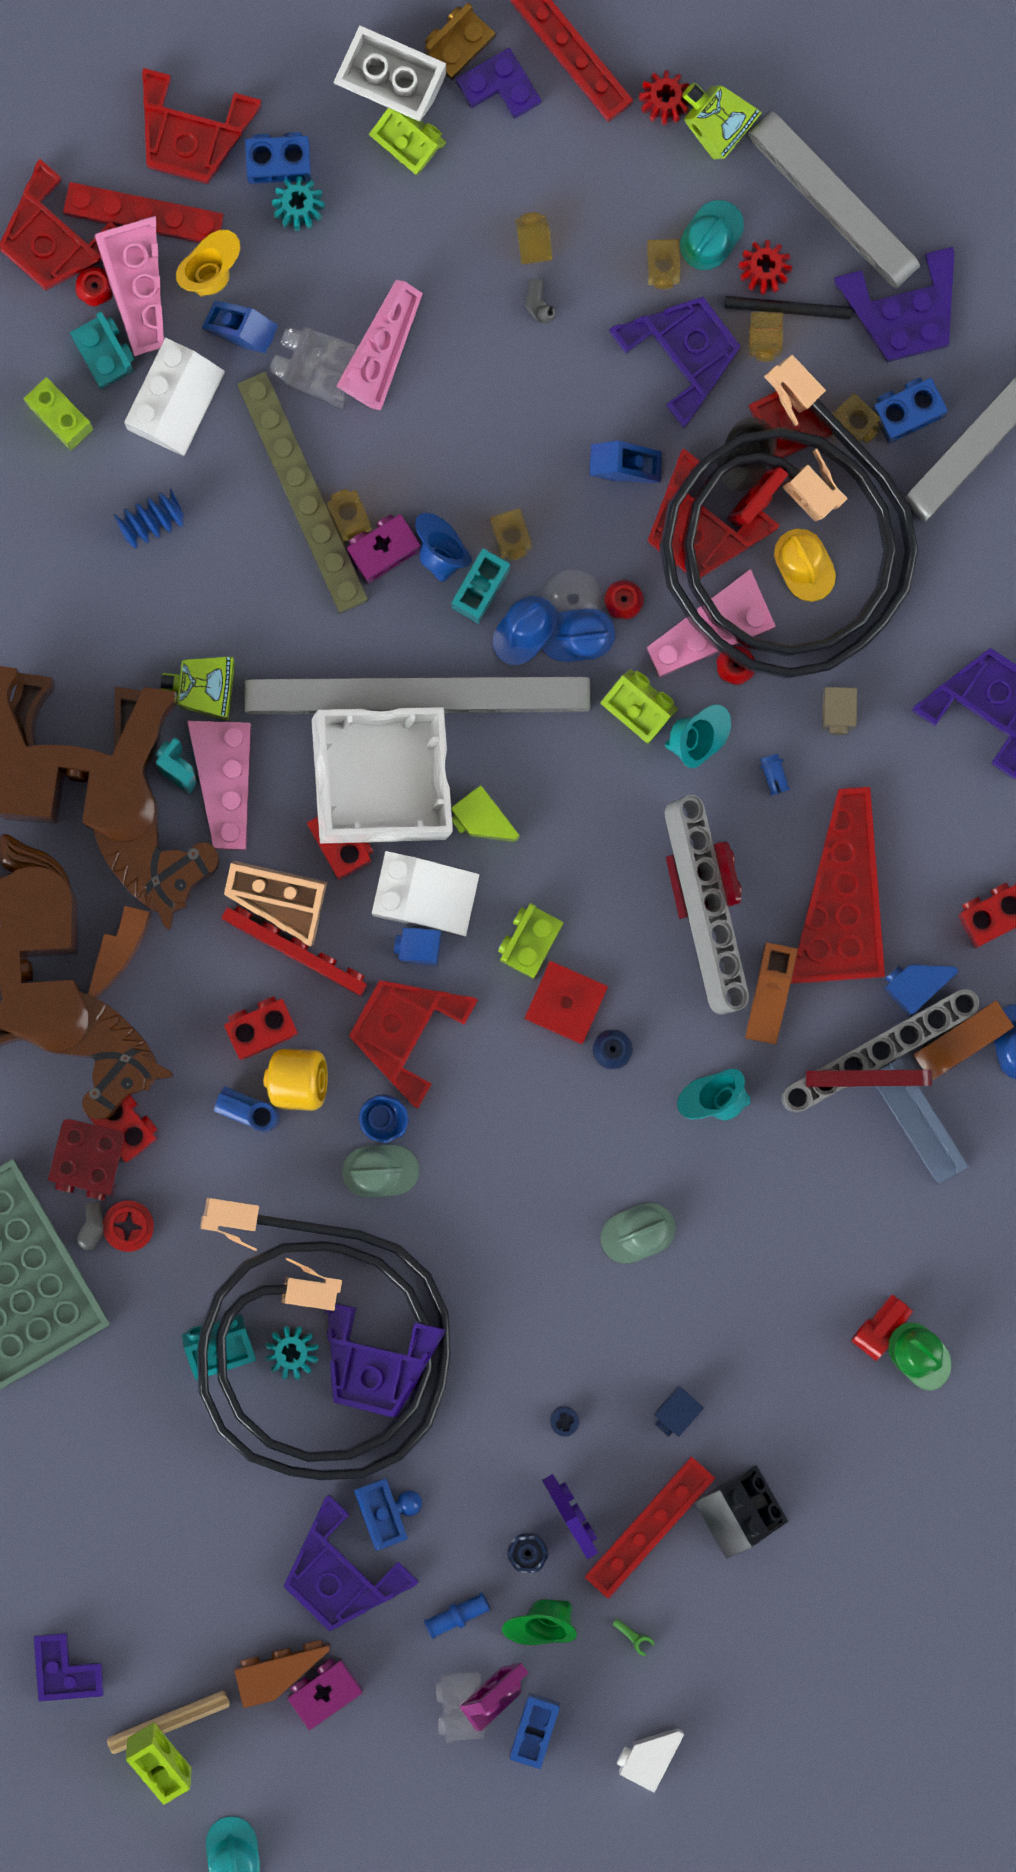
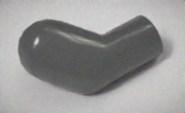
[525,279,556,324]
[77,1202,104,1251]

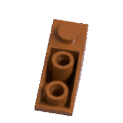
[745,942,798,1045]
[234,1639,331,1708]

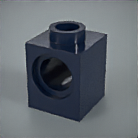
[653,1385,704,1437]

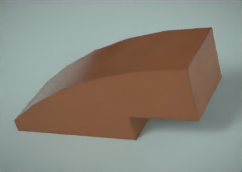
[88,906,152,999]
[913,1000,1014,1080]

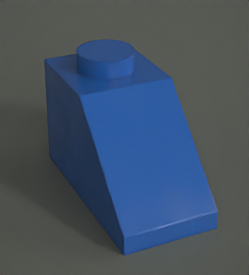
[202,300,278,353]
[590,440,662,483]
[394,928,442,967]
[883,965,959,1016]

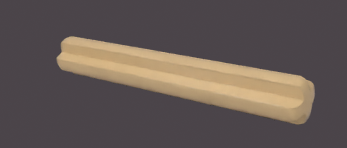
[107,1691,230,1754]

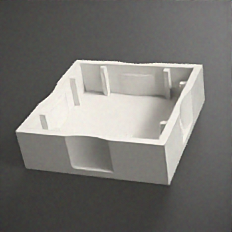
[312,707,453,844]

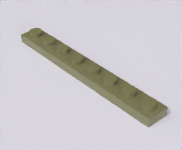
[237,371,368,614]

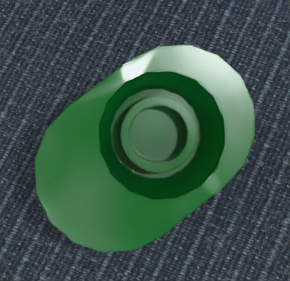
[888,1322,952,1391]
[502,1599,577,1645]

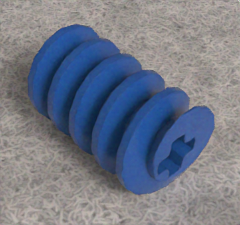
[114,488,184,549]

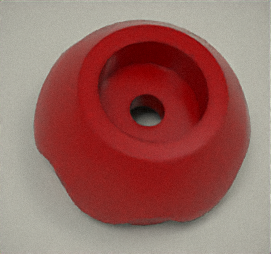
[75,267,113,307]
[604,580,644,619]
[716,645,755,685]

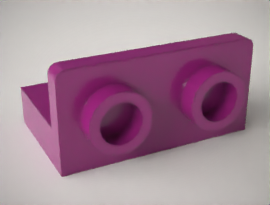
[459,1663,528,1731]

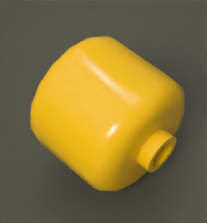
[264,1049,328,1111]

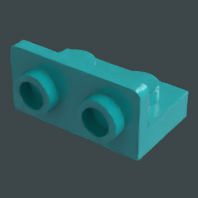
[69,311,135,389]
[155,737,197,795]
[182,1315,256,1381]

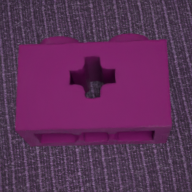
[347,514,421,584]
[287,1658,363,1731]

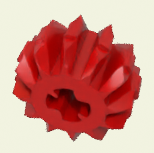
[639,70,690,126]
[738,240,792,295]

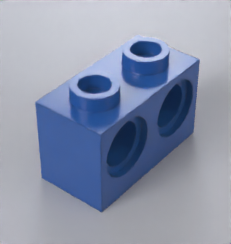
[245,132,311,184]
[872,377,948,444]
[509,1693,560,1769]

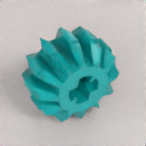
[271,176,325,232]
[265,1326,319,1380]

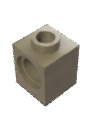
[822,687,857,735]

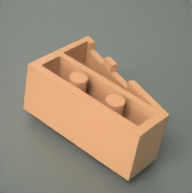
[224,861,328,947]

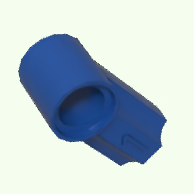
[214,1086,280,1132]

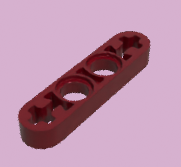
[806,1070,932,1087]

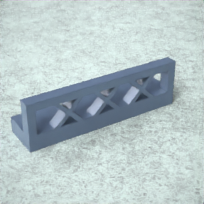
[876,1058,969,1184]

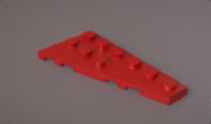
[791,787,885,984]

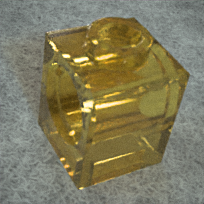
[646,239,680,289]
[749,312,783,362]
[833,393,881,444]
[327,489,372,542]
[490,508,532,561]

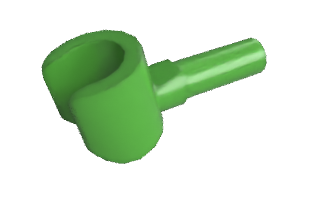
[612,1618,655,1656]

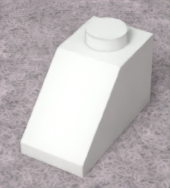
[616,1728,684,1793]

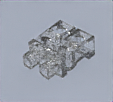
[270,327,358,410]

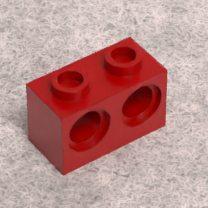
[307,817,374,881]
[958,882,1016,949]
[224,996,299,1061]
[87,1095,158,1163]

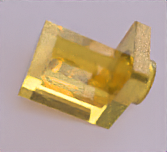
[515,212,553,264]

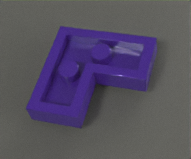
[456,47,541,119]
[542,1474,598,1560]
[34,1633,104,1702]

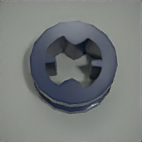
[550,1406,579,1437]

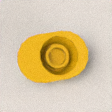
[176,230,241,297]
[774,529,836,602]

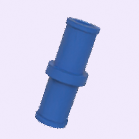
[424,1592,491,1639]

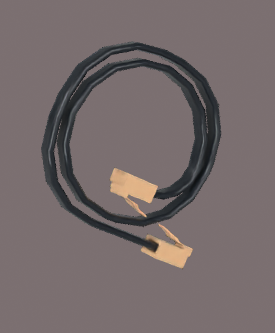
[659,355,918,679]
[197,1198,451,1481]

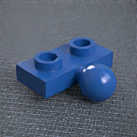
[354,1478,422,1551]

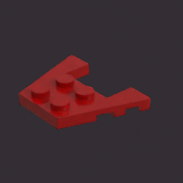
[142,68,262,184]
[0,159,117,291]
[647,448,780,579]
[349,980,478,1109]

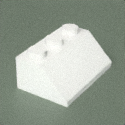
[334,25,446,121]
[124,337,225,456]

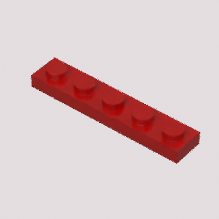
[511,0,633,123]
[63,182,224,243]
[221,906,368,997]
[584,1456,716,1599]

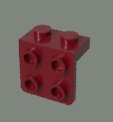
[666,841,742,919]
[48,1119,125,1201]

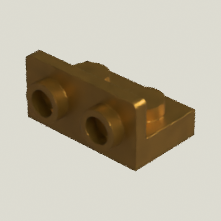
[425,3,496,80]

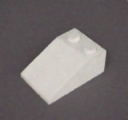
[372,851,479,937]

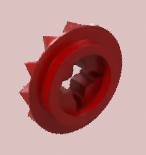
[103,1201,154,1252]

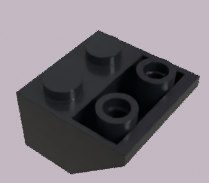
[695,1465,788,1559]

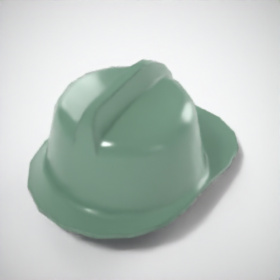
[342,1145,420,1198]
[600,1203,676,1264]

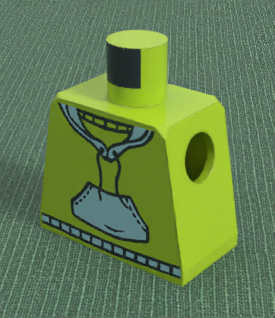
[682,82,761,159]
[161,657,235,721]

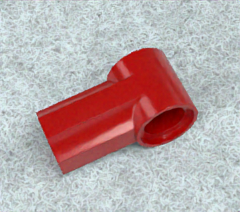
[851,1294,914,1362]

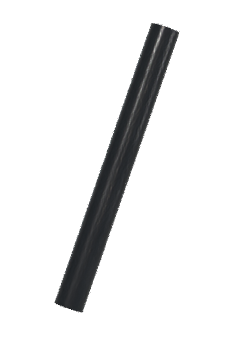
[725,296,851,320]

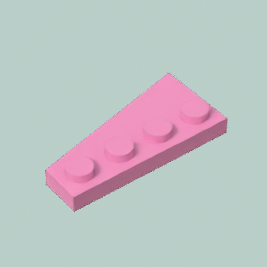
[94,216,164,357]
[336,280,423,411]
[647,569,776,678]
[187,721,251,850]

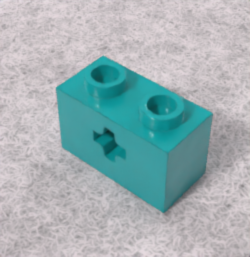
[451,549,510,624]

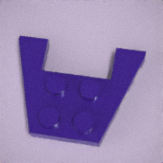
[834,247,954,363]
[609,297,741,428]
[911,648,1016,779]
[325,1303,445,1417]
[283,1494,419,1632]

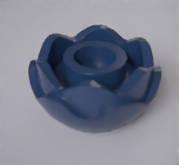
[592,1030,633,1069]
[507,1533,548,1573]

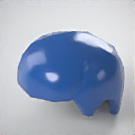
[358,1094,409,1143]

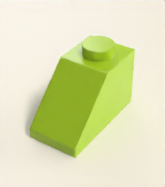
[451,785,520,842]

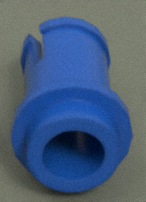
[759,754,790,796]

